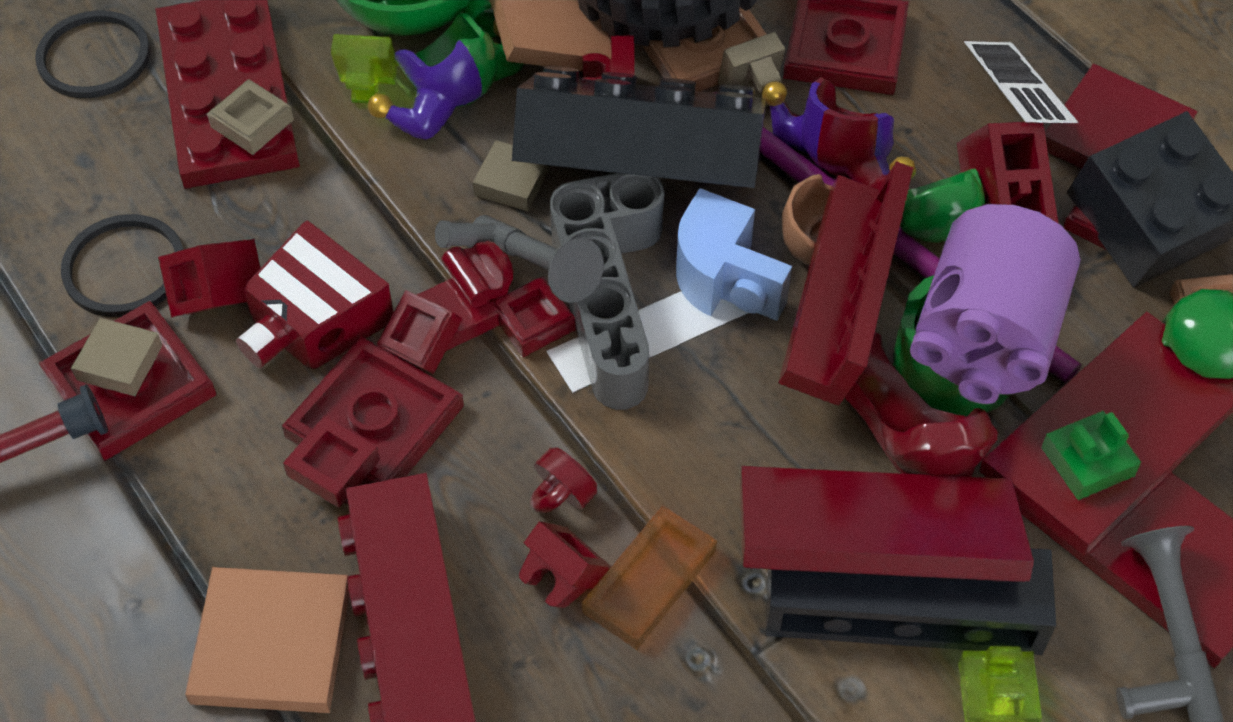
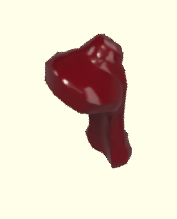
[844,332,998,477]

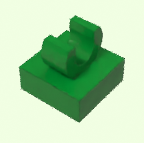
[1041,410,1141,500]

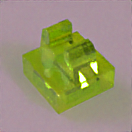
[331,34,398,104]
[958,646,1042,722]

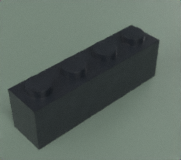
[765,548,1056,655]

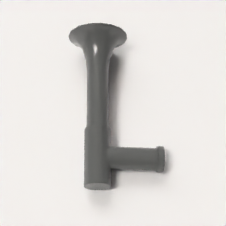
[435,215,603,303]
[1116,526,1224,722]

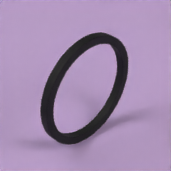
[35,10,150,98]
[61,214,184,317]

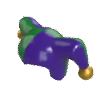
[368,13,525,140]

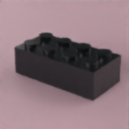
[512,66,766,188]

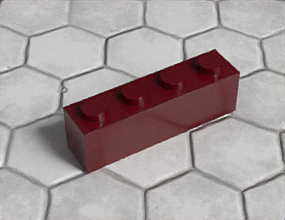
[337,473,475,722]

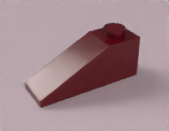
[956,122,1070,299]

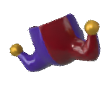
[762,77,916,190]

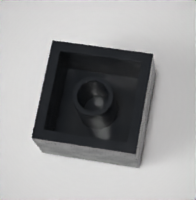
[1066,111,1233,288]

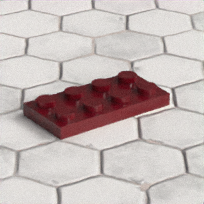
[155,0,300,189]

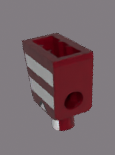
[236,220,394,368]

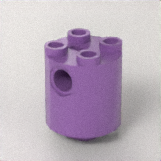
[910,204,1081,404]

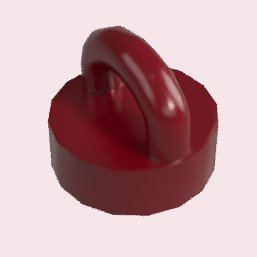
[530,447,598,513]

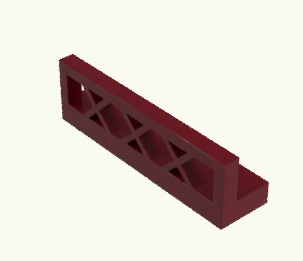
[778,161,913,406]

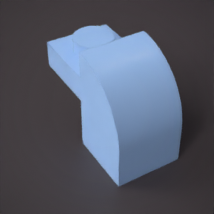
[676,188,792,321]

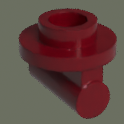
[441,241,513,307]

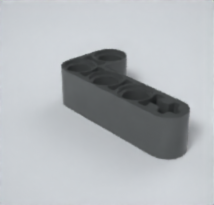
[550,173,664,410]

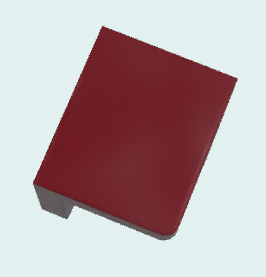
[158,239,261,318]

